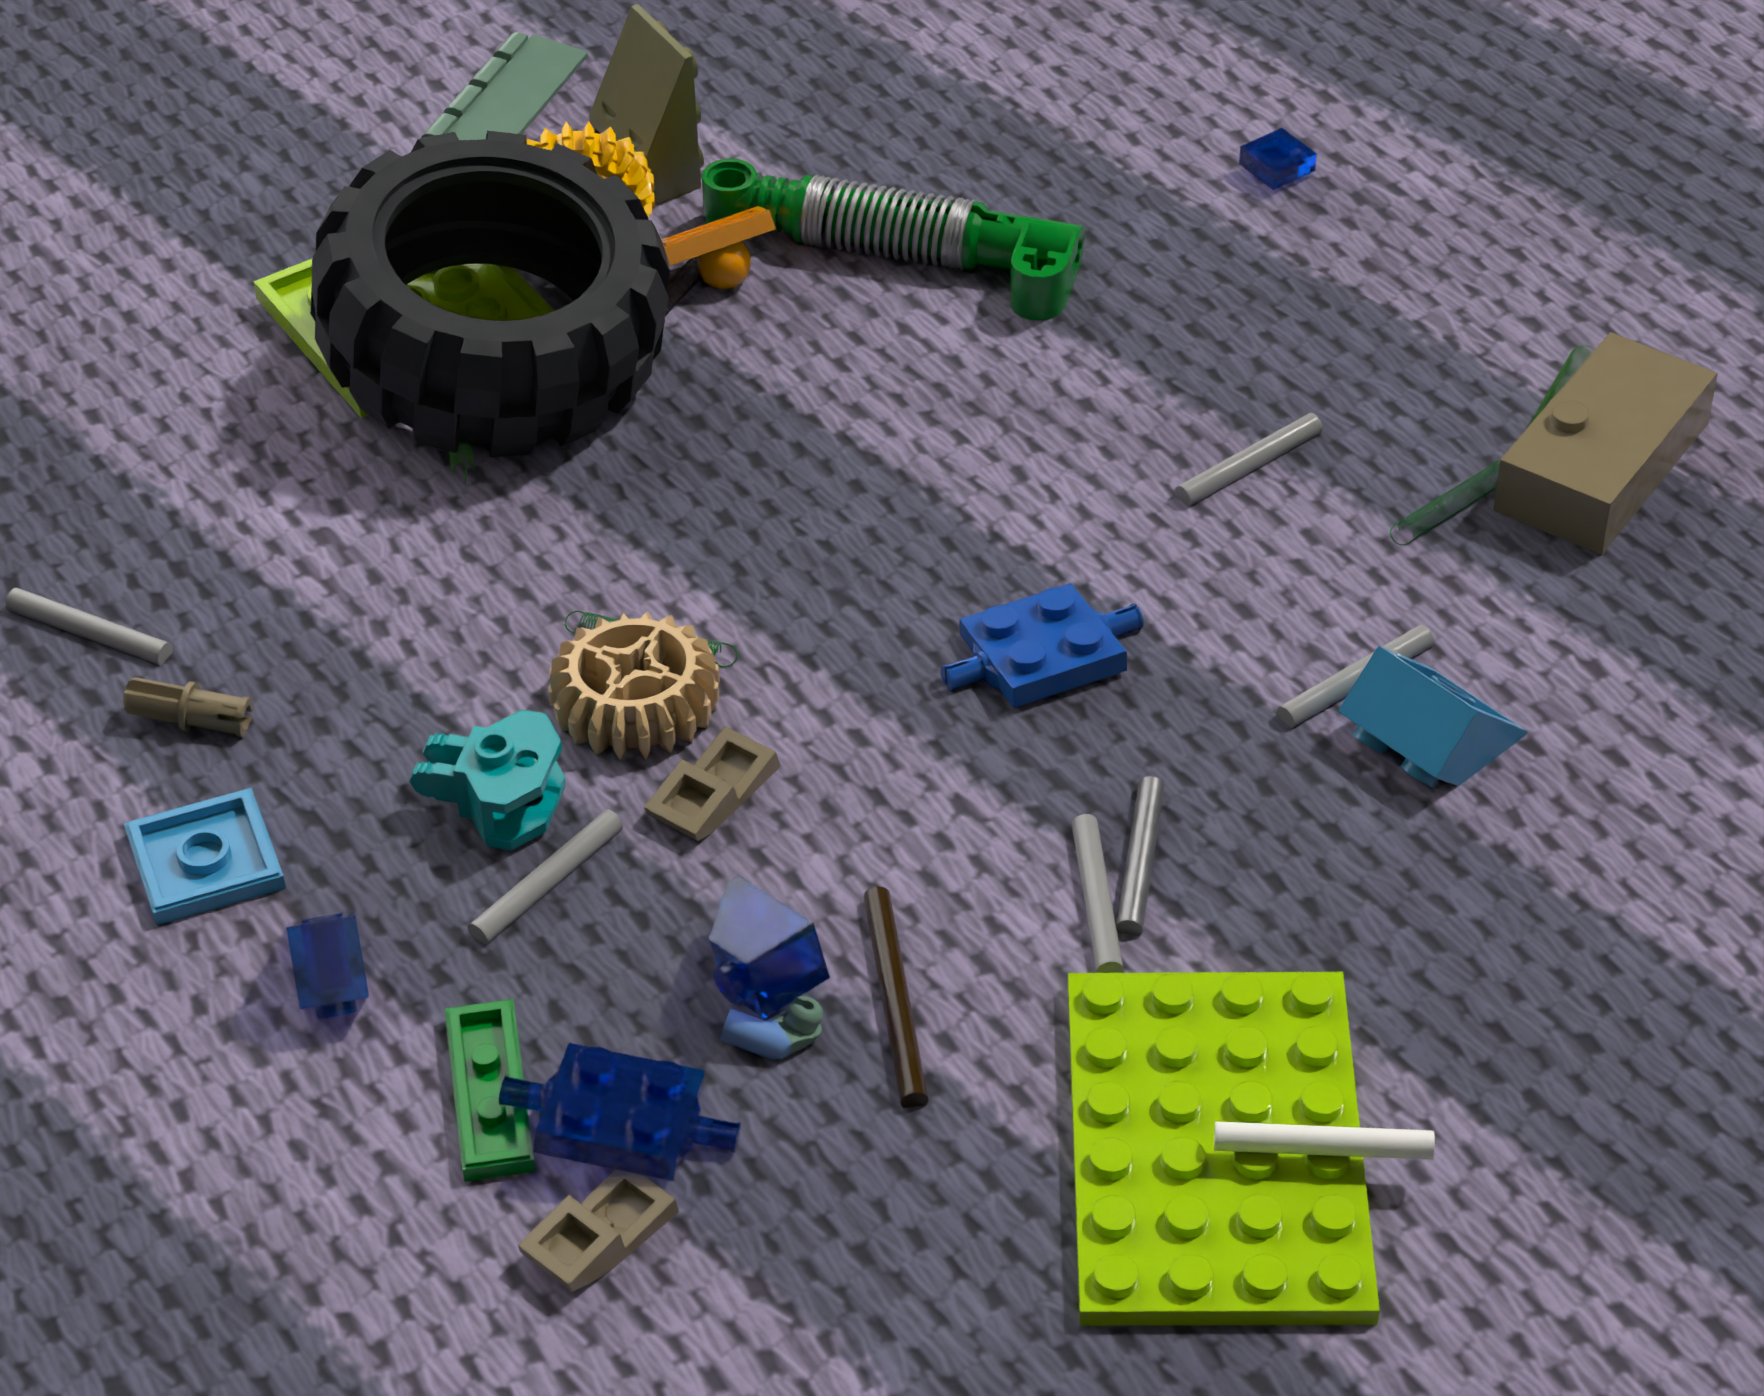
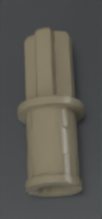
[123,677,254,737]

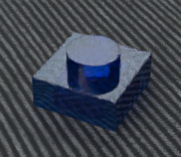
[1239,128,1317,190]

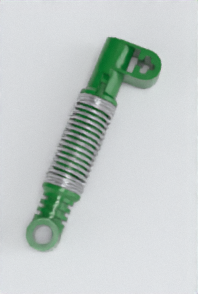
[702,158,1085,321]

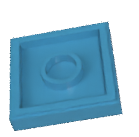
[124,788,286,926]

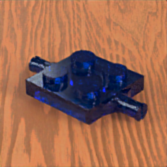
[499,1043,741,1181]

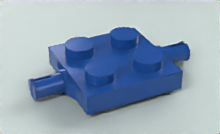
[940,583,1144,708]

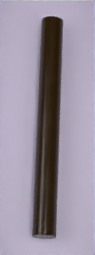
[864,886,928,1108]

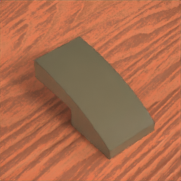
[644,726,781,841]
[518,1161,679,1292]

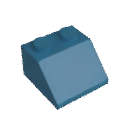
[1338,645,1528,787]

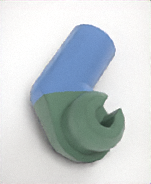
[719,996,823,1060]

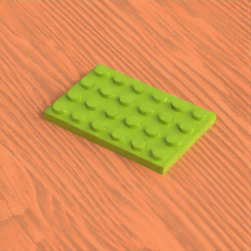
[1068,972,1380,1326]

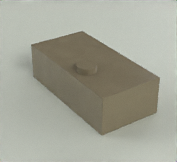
[1493,332,1718,555]

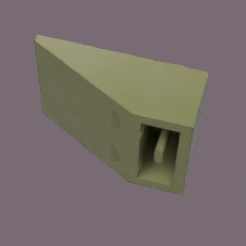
[589,4,704,205]

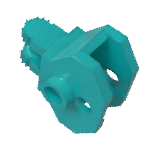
[408,709,566,850]

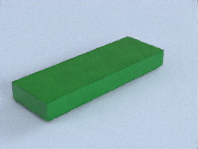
[445,999,535,1182]

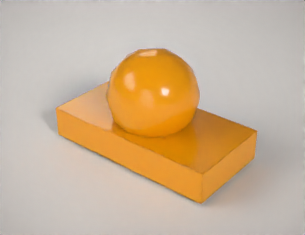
[661,206,776,290]

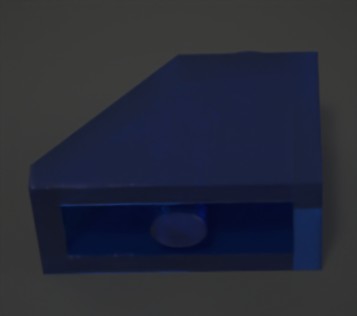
[709,875,830,1019]
[286,910,369,1019]

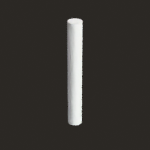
[1214,1122,1435,1160]

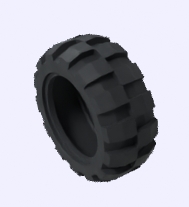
[310,130,670,457]

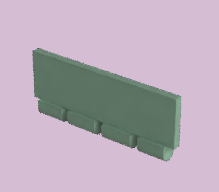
[421,32,588,140]

